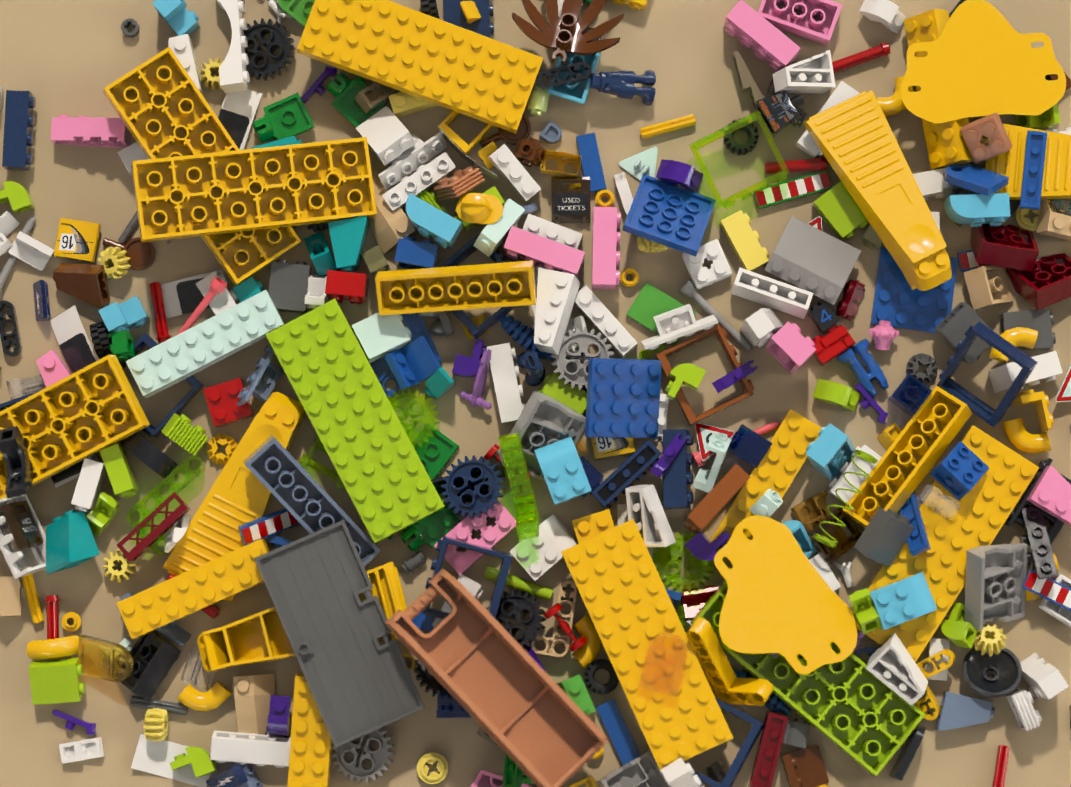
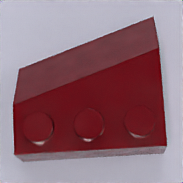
[970,224,1039,271]
[1005,253,1071,311]

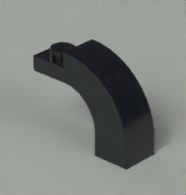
[0,426,32,498]
[119,432,178,479]

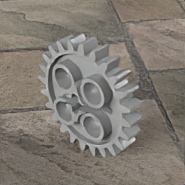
[551,327,614,391]
[331,727,395,783]

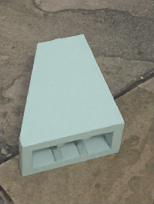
[473,198,525,257]

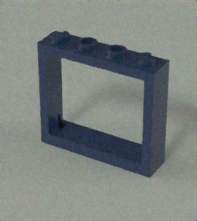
[439,234,516,339]
[937,322,1038,427]
[119,332,204,437]
[422,536,513,619]
[693,698,764,787]

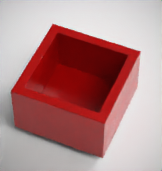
[325,270,369,305]
[203,377,254,428]

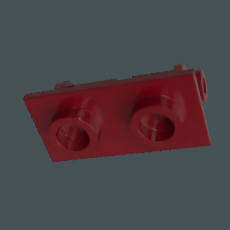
[835,280,865,321]

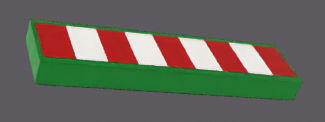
[753,170,832,209]

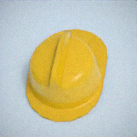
[456,193,503,224]

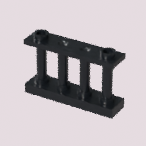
[1005,458,1071,544]

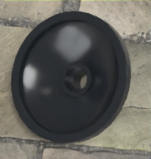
[962,647,1022,698]

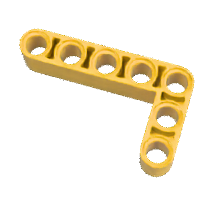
[687,618,774,706]

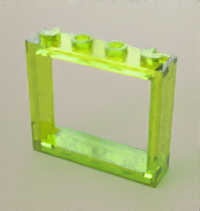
[689,110,790,209]

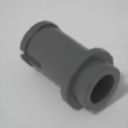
[401,551,427,574]

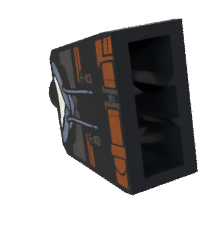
[755,91,805,137]

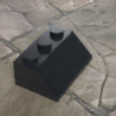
[114,631,182,701]

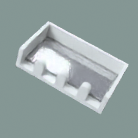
[0,494,46,579]

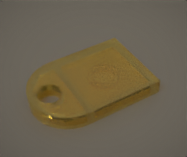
[638,633,687,697]
[78,634,133,682]

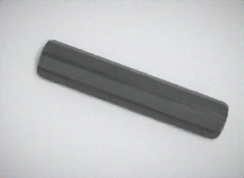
[130,696,188,715]

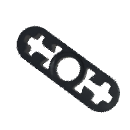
[536,62,592,90]
[0,300,22,357]

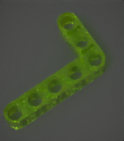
[499,432,539,540]
[126,456,205,555]

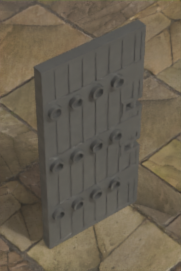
[254,520,425,748]

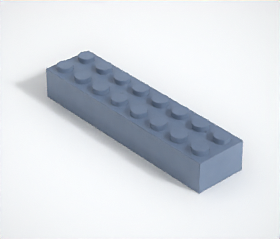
[243,435,381,567]

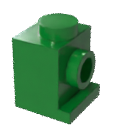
[108,330,135,362]

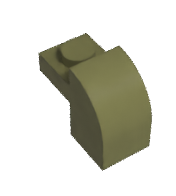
[361,245,391,280]

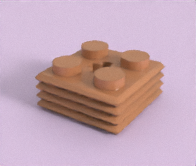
[960,113,1012,164]
[434,166,485,201]

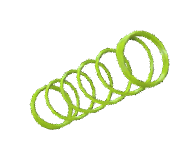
[813,449,878,548]

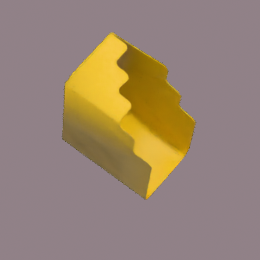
[540,150,582,177]

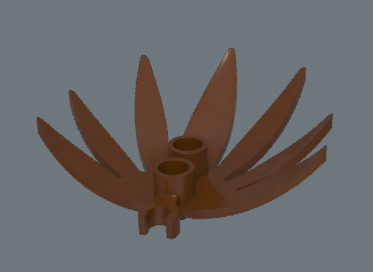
[512,0,624,65]

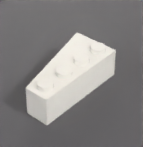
[534,268,580,355]
[740,308,784,348]

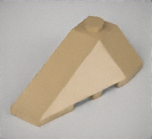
[369,170,417,255]
[233,674,276,735]

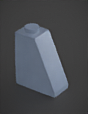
[935,691,995,731]

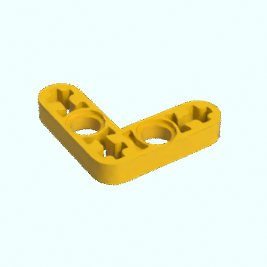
[915,649,955,720]

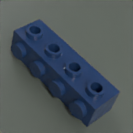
[2,90,36,171]
[663,429,694,509]
[591,440,662,508]

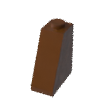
[53,263,110,309]

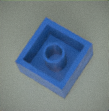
[394,236,439,269]

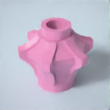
[868,320,899,350]

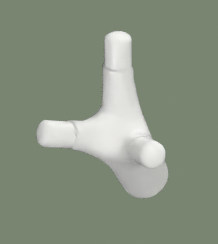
[268,0,293,24]
[833,561,854,588]

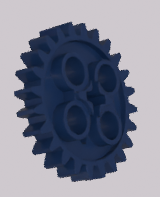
[441,455,505,520]

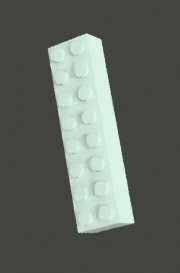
[126,290,285,398]

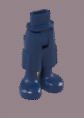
[590,70,656,106]
[517,351,545,386]

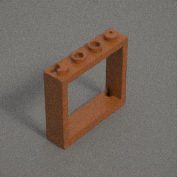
[656,324,755,426]
[683,464,750,533]

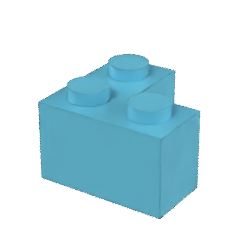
[152,0,200,36]
[98,296,150,333]

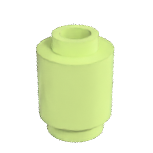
[527,86,550,116]

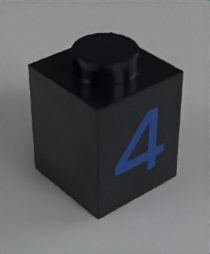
[808,302,839,334]

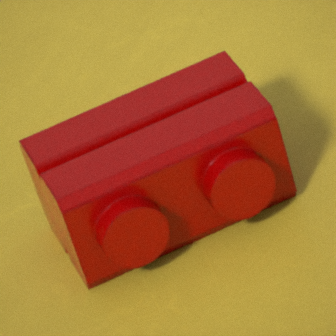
[812,324,856,366]

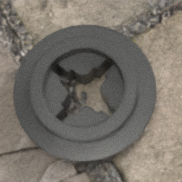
[906,353,938,384]

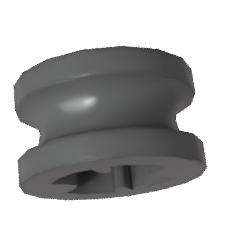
[121,18,140,38]

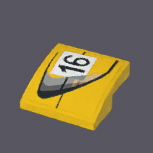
[53,218,101,262]
[591,437,636,460]

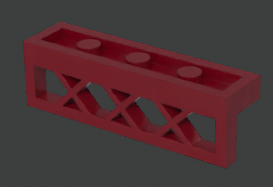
[116,492,191,563]
[748,710,788,787]

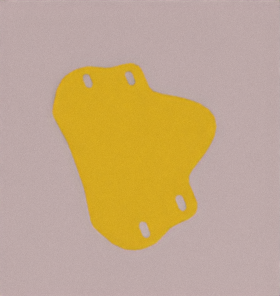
[901,0,1066,124]
[714,515,857,675]

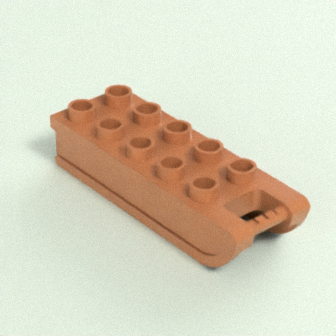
[384,568,608,787]

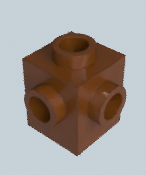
[513,138,546,167]

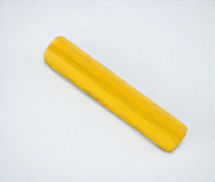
[640,114,696,139]
[21,566,44,624]

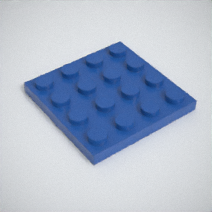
[622,174,716,257]
[870,247,958,334]
[585,358,662,438]

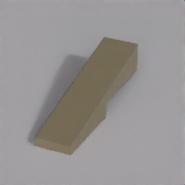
[732,51,767,127]
[354,82,399,113]

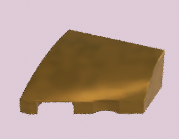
[791,490,829,540]

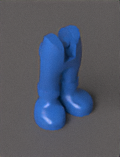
[836,338,889,398]

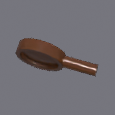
[479,114,531,148]
[102,237,156,271]

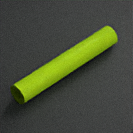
[484,566,553,601]

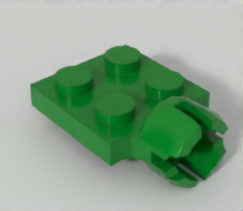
[327,72,386,128]
[253,93,314,142]
[400,499,461,551]

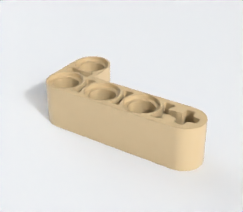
[531,581,577,657]

